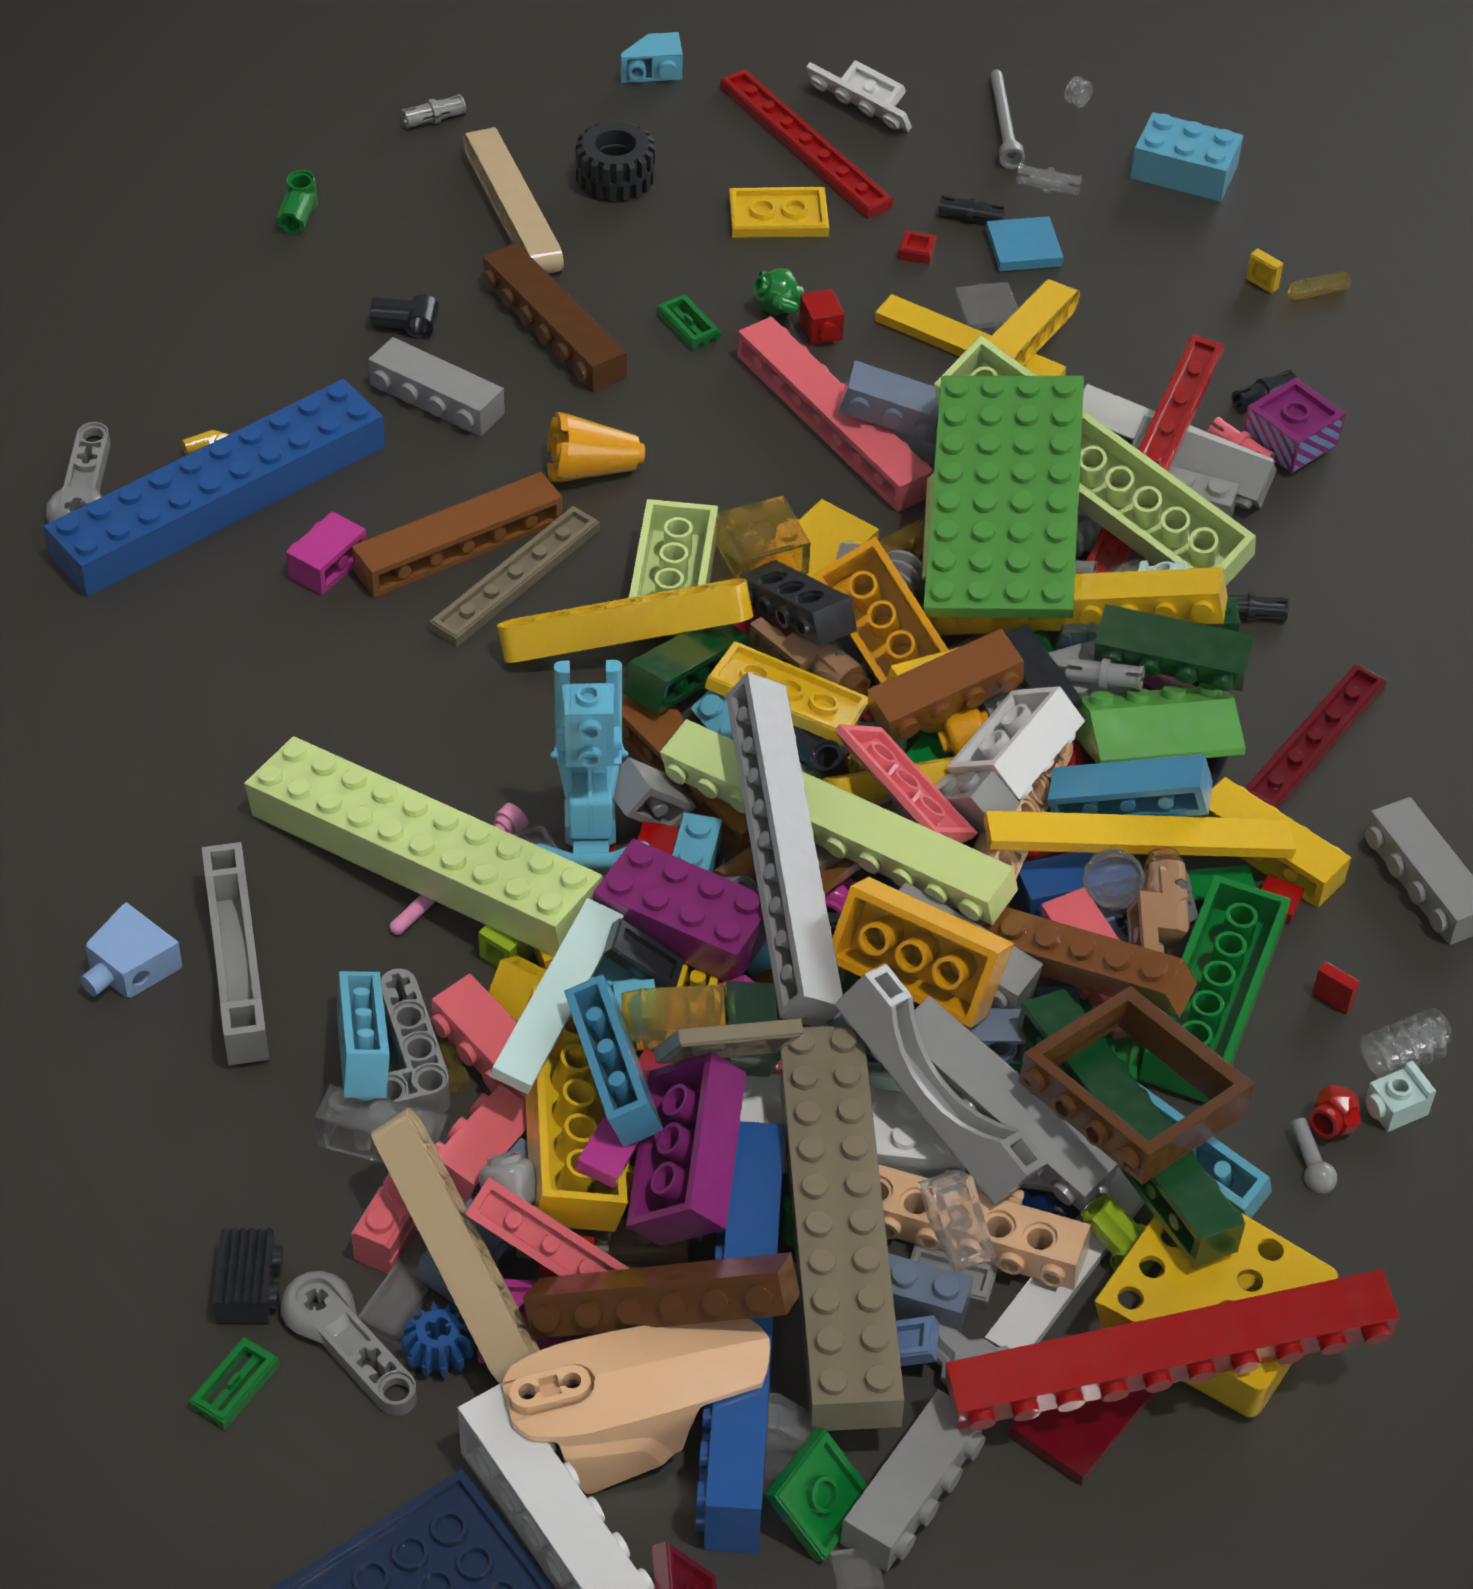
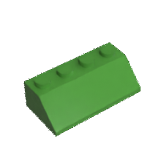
[1076,683,1246,763]

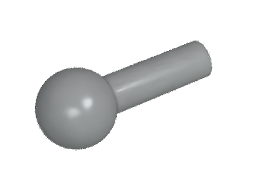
[1290,1118,1337,1194]

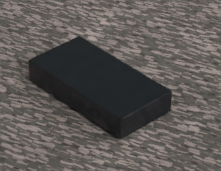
[602,918,684,997]

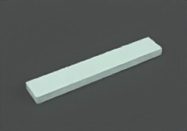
[490,898,624,1094]

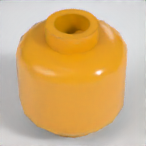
[937,707,989,756]

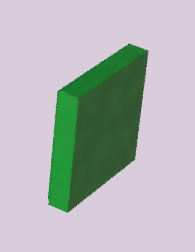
[764,1428,868,1561]

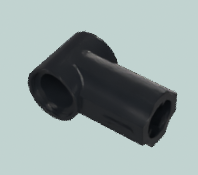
[370,294,440,339]
[793,725,852,781]

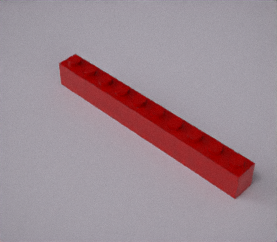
[945,1269,1400,1431]

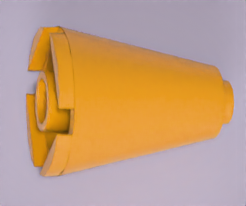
[547,412,645,482]

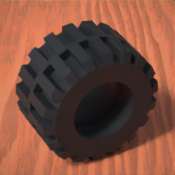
[575,121,655,201]

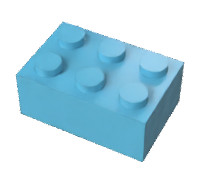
[1130,112,1243,202]

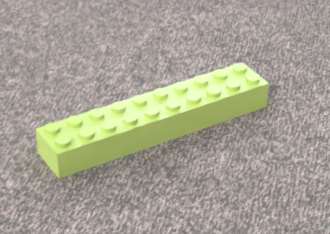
[934,335,1256,585]
[244,736,603,956]

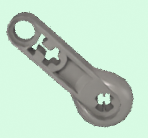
[46,422,110,523]
[280,1271,417,1416]

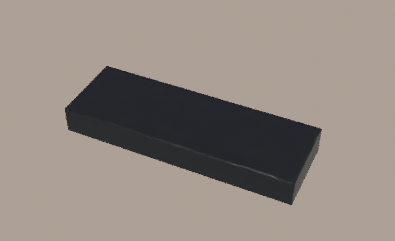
[1005,624,1082,709]

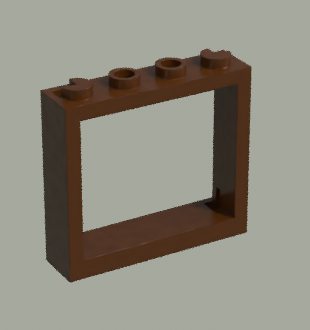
[1019,986,1255,1185]

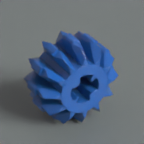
[401,1301,475,1380]

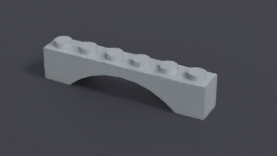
[202,842,270,1065]
[835,964,1047,1204]

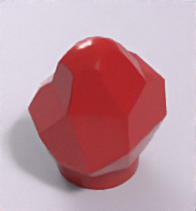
[1308,1084,1360,1139]

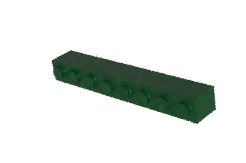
[1017,988,1246,1268]

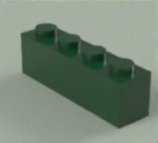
[1094,604,1254,692]
[622,624,749,714]

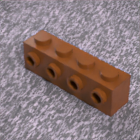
[868,629,1024,742]

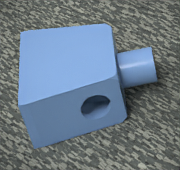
[80,902,183,998]

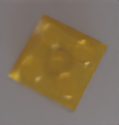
[716,495,811,579]
[621,985,725,1051]

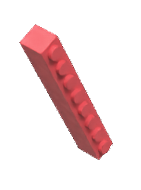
[737,317,934,512]

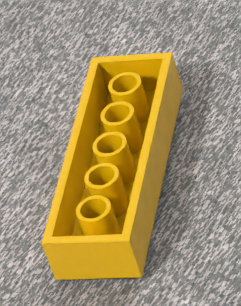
[524,987,628,1232]

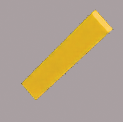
[874,294,1066,376]

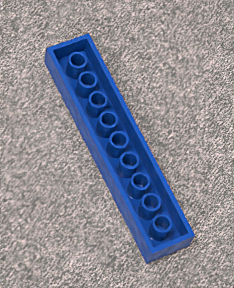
[43,379,385,597]
[695,1121,785,1554]

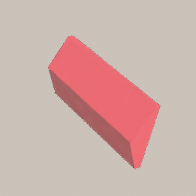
[835,724,978,843]

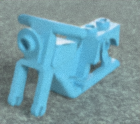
[535,660,649,878]

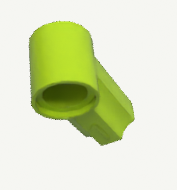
[1081,1193,1163,1276]

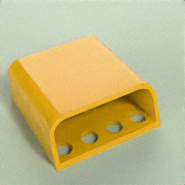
[1095,1213,1338,1417]

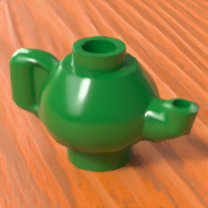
[753,268,804,316]

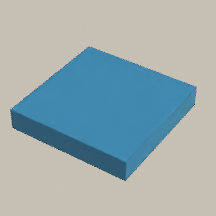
[986,216,1064,271]

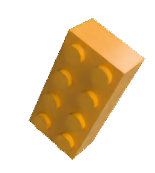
[813,536,948,684]
[832,877,1014,1028]

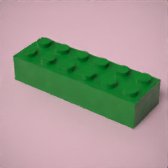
[1139,875,1291,1103]

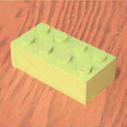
[629,499,718,636]

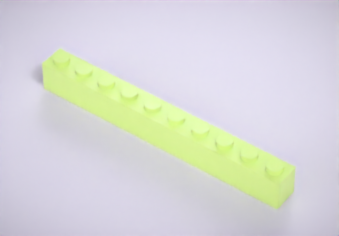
[660,719,1018,925]

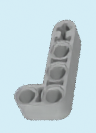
[372,968,451,1125]

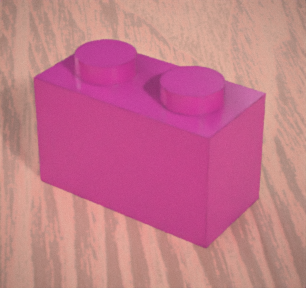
[286,511,367,596]

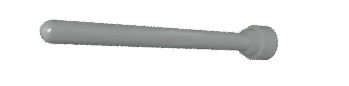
[990,69,1025,169]

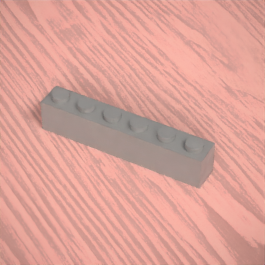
[914,996,1118,1211]

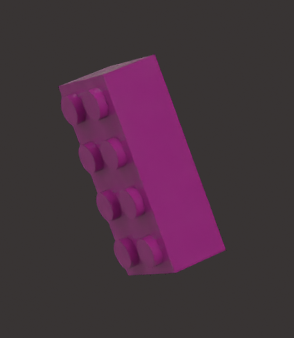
[593,838,767,981]
[626,1052,746,1246]

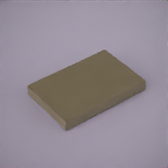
[654,1018,804,1064]

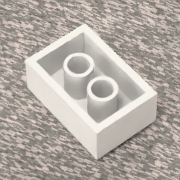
[946,686,1085,800]

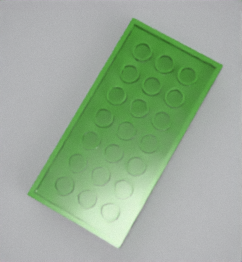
[924,376,1084,618]

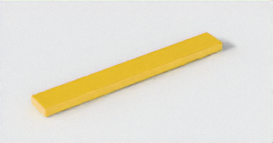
[983,811,1297,858]

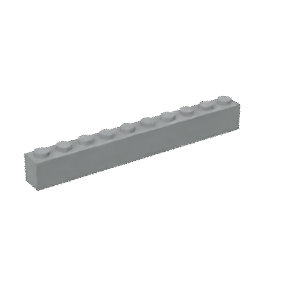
[726,672,843,1027]

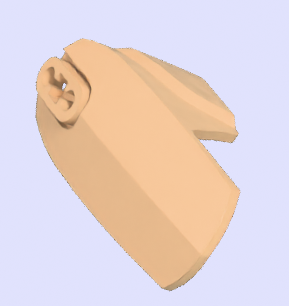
[502,1319,770,1494]

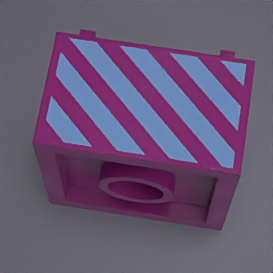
[1243,377,1346,474]

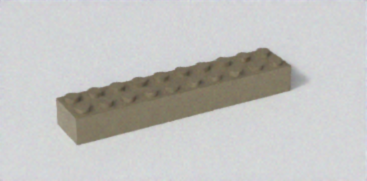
[778,1025,905,1432]

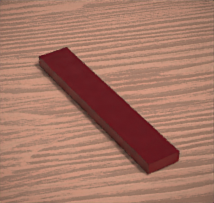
[1245,663,1387,810]

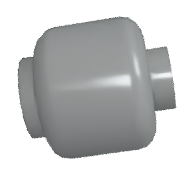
[478,1151,536,1204]

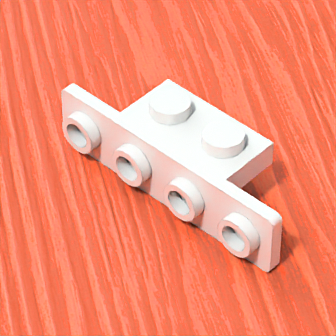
[806,60,912,132]

